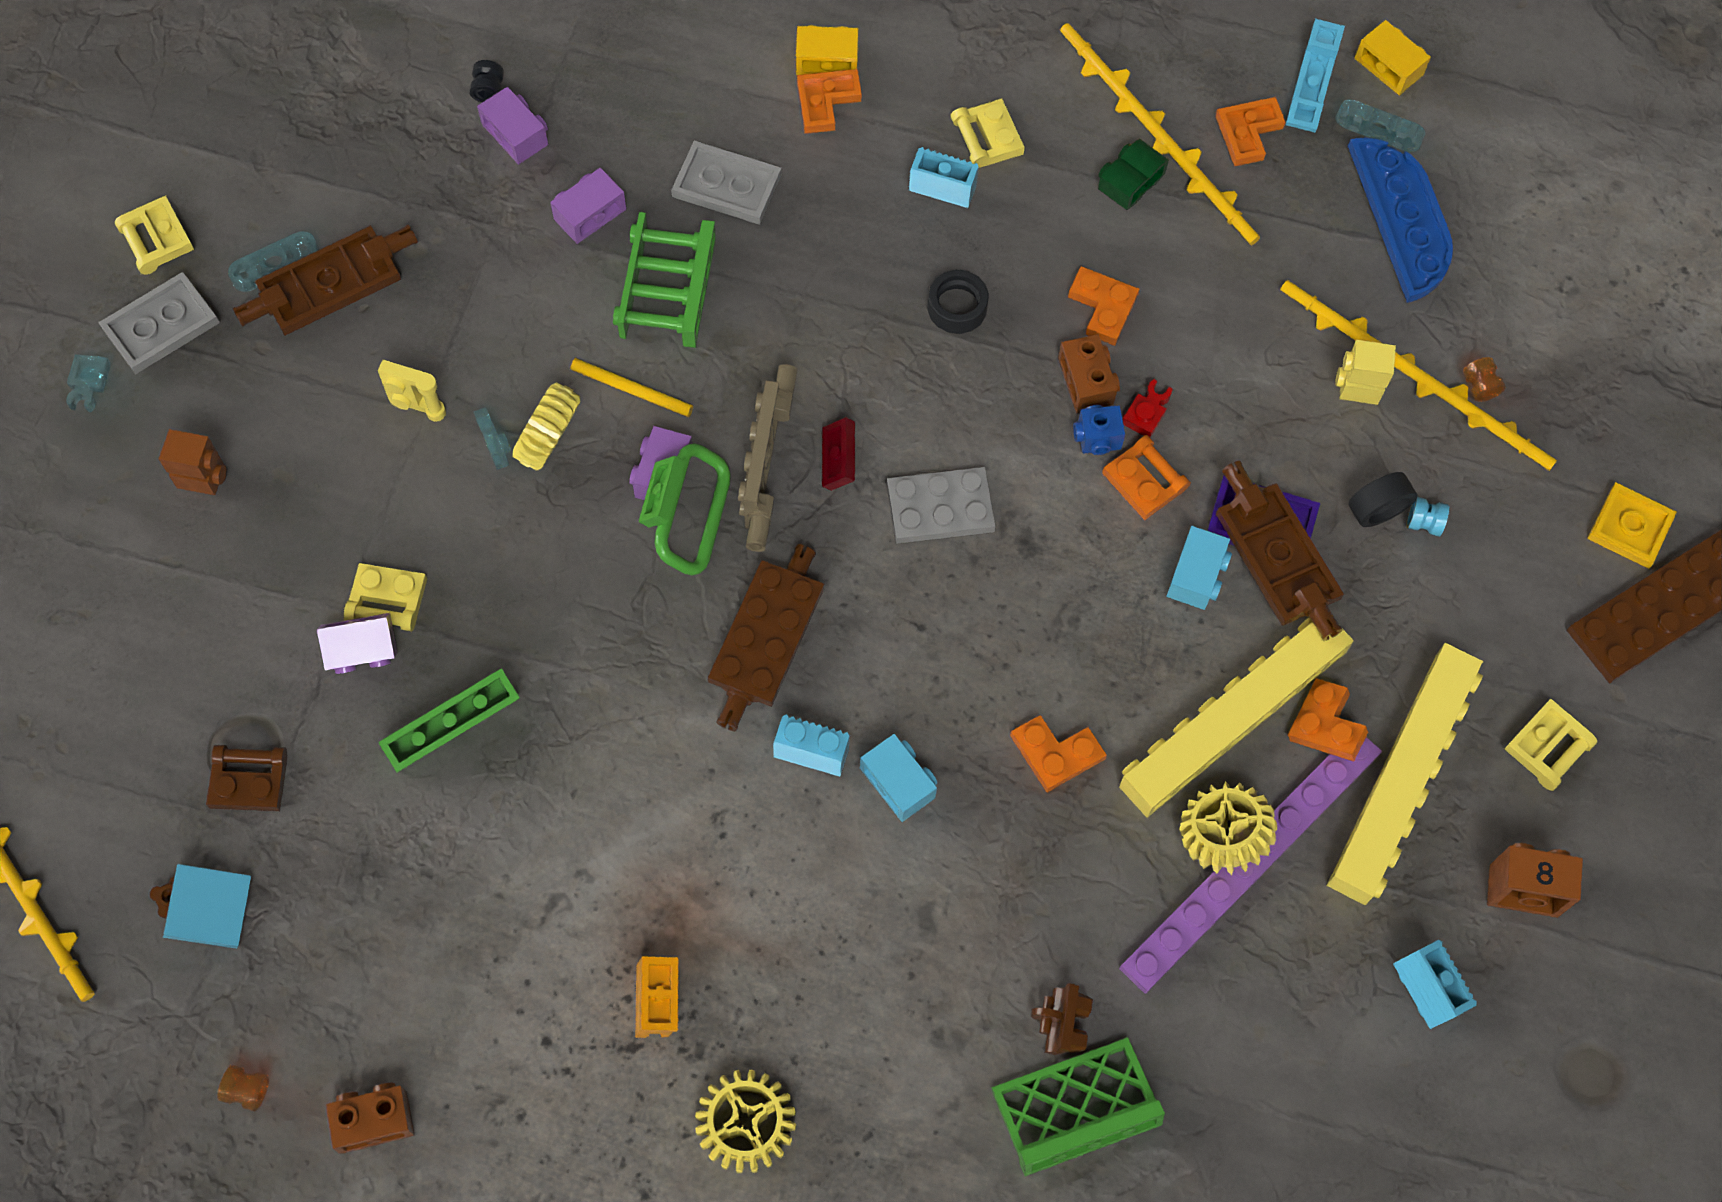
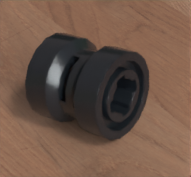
[469,60,504,103]

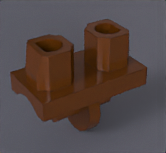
[1031,983,1093,1055]

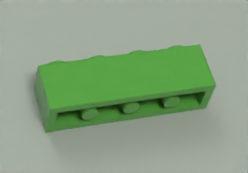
[378,668,520,772]

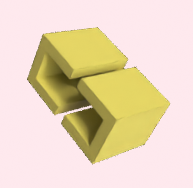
[1335,340,1396,405]

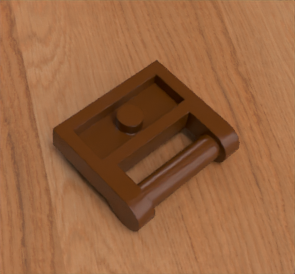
[206,745,287,811]

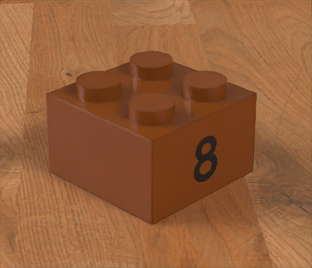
[1487,843,1583,918]

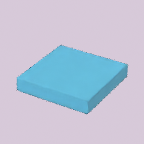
[163,864,251,949]

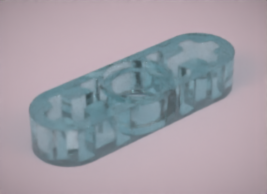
[1336,100,1425,152]
[228,231,319,292]

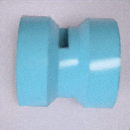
[1406,497,1449,537]

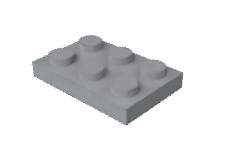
[671,140,782,225]
[98,272,220,375]
[887,467,995,544]

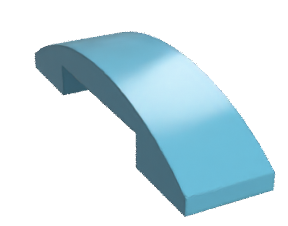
[1286,19,1345,133]

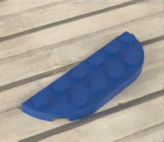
[1348,138,1453,303]

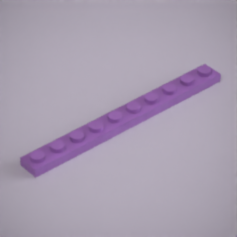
[1119,737,1382,994]

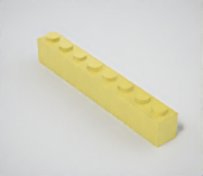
[1119,617,1354,818]
[1326,643,1483,905]

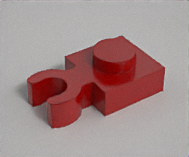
[1122,379,1172,438]

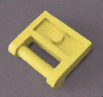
[950,99,1025,168]
[115,195,194,275]
[378,360,446,422]
[344,563,427,632]
[1505,699,1597,791]

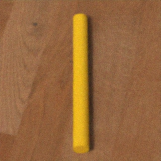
[570,358,693,417]

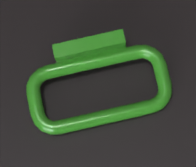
[639,443,731,575]

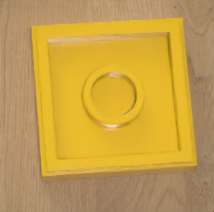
[1587,482,1677,569]

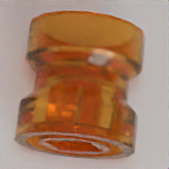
[1463,357,1506,402]
[217,1065,269,1112]

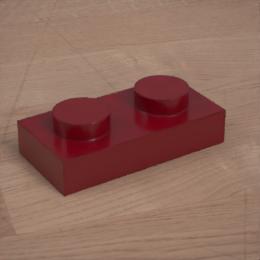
[822,417,855,491]

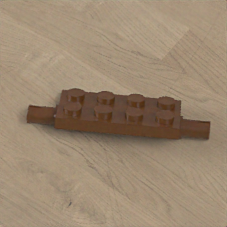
[232,224,418,336]
[1216,460,1344,641]
[708,544,824,732]

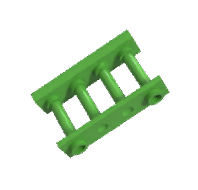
[613,212,716,348]

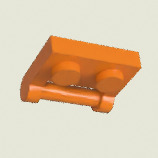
[1102,435,1191,520]

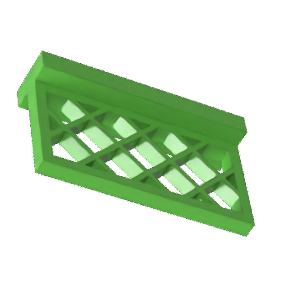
[992,1038,1165,1176]

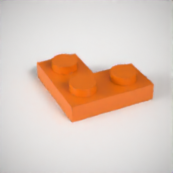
[797,69,862,134]
[1216,97,1285,167]
[1068,266,1140,346]
[1288,678,1368,761]
[1010,715,1107,792]

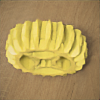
[513,382,580,471]
[1180,781,1277,875]
[695,1070,796,1173]

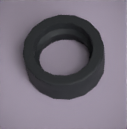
[927,269,989,334]
[1348,472,1418,527]

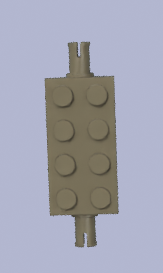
[738,364,797,552]

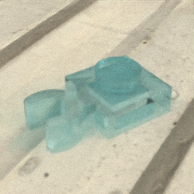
[66,354,111,412]
[474,407,511,470]

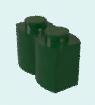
[1098,139,1169,210]

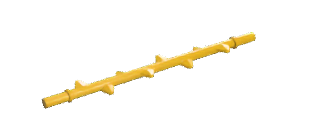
[1060,23,1260,245]
[1280,280,1557,471]
[0,827,95,1002]

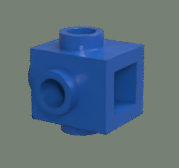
[1073,405,1125,455]

